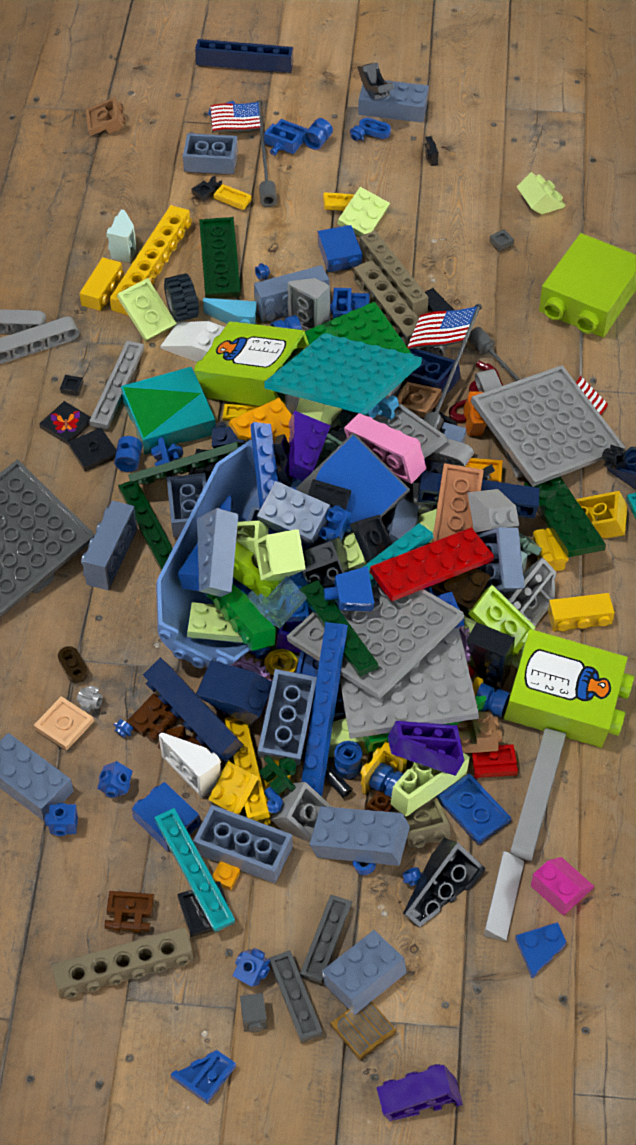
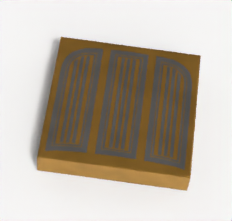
[331,1001,396,1061]

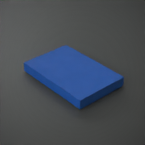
[436,773,512,845]

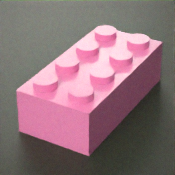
[344,413,426,484]

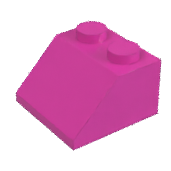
[531,857,594,916]

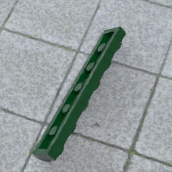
[118,481,173,571]
[299,580,379,677]

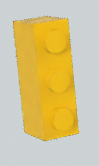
[79,257,124,311]
[548,593,614,631]

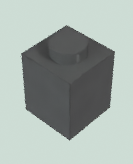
[240,993,267,1033]

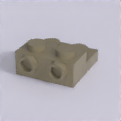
[395,797,451,848]

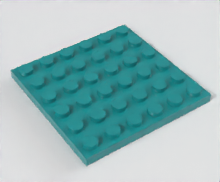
[264,333,421,415]

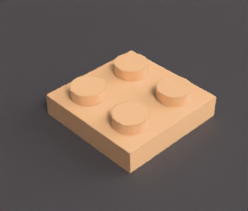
[34,696,94,751]

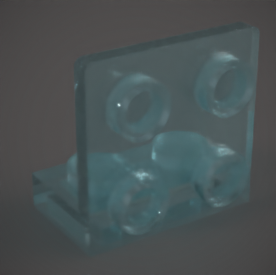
[247,576,307,629]

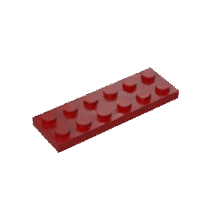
[369,527,494,602]

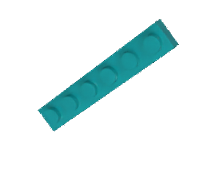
[332,523,434,607]
[154,808,235,933]

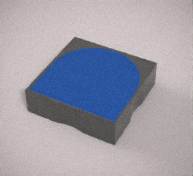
[296,432,410,537]

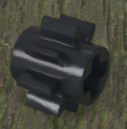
[601,444,626,470]

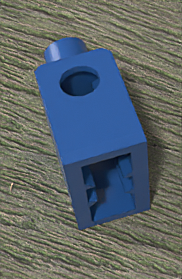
[323,566,374,611]

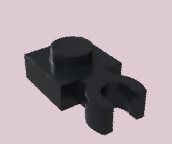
[425,136,439,166]
[192,176,222,202]

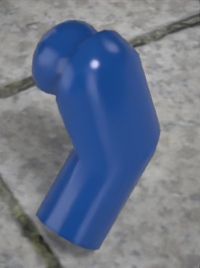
[264,787,283,813]

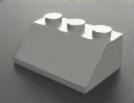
[287,278,330,331]

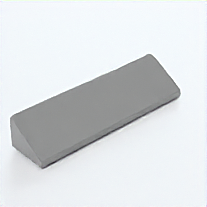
[484,851,524,941]

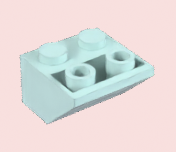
[106,209,137,263]

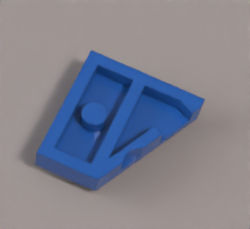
[515,922,566,978]
[171,1050,236,1104]

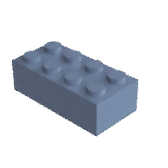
[358,80,429,123]
[254,265,329,323]
[81,501,138,591]
[258,669,317,765]
[0,733,74,821]
[193,805,293,884]
[309,806,410,866]

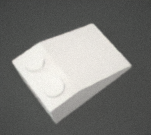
[160,321,225,362]
[159,733,222,798]

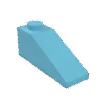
[203,298,257,324]

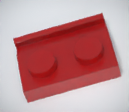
[471,744,518,778]

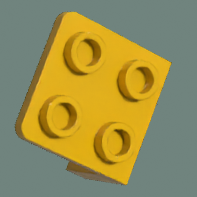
[360,742,407,795]

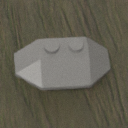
[504,558,556,626]

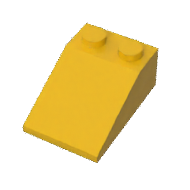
[576,491,627,539]

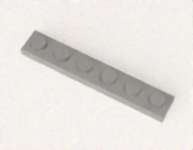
[89,341,144,430]

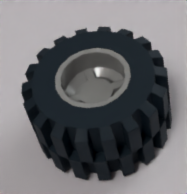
[164,273,199,322]

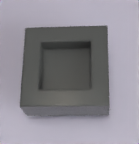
[489,229,514,251]

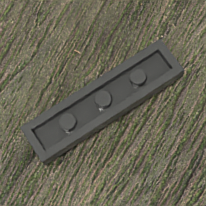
[300,895,352,984]
[269,951,323,1043]

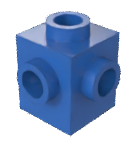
[97,761,133,798]
[45,803,78,836]
[233,948,270,987]

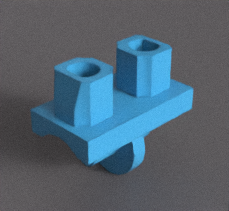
[367,395,399,420]

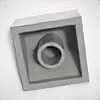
[468,489,519,532]
[270,782,332,842]

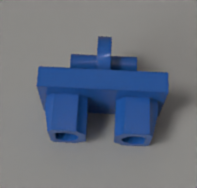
[151,437,184,475]
[318,505,352,541]

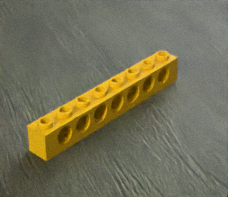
[110,205,192,316]

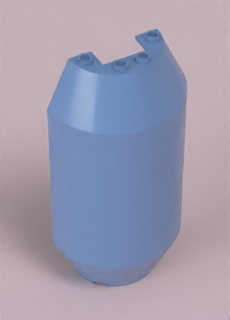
[156,440,310,668]

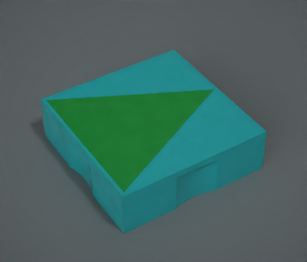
[121,366,215,455]

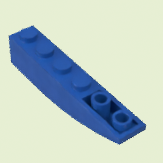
[178,496,235,591]

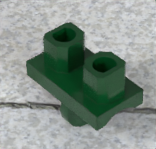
[259,755,296,795]

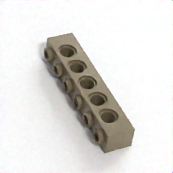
[360,231,428,316]
[353,260,418,346]
[52,927,194,999]

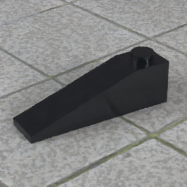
[403,838,486,927]

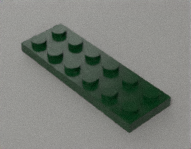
[199,217,241,299]
[128,442,245,485]
[524,477,606,558]

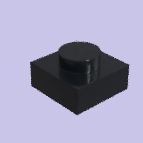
[60,375,84,396]

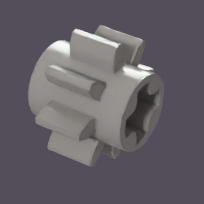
[77,685,103,712]

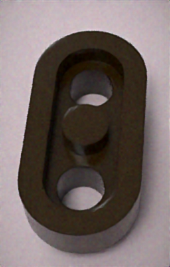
[58,646,88,683]

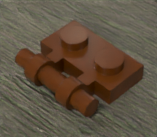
[126,693,177,742]
[104,891,155,934]

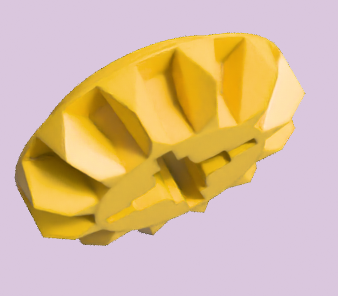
[264,649,297,675]

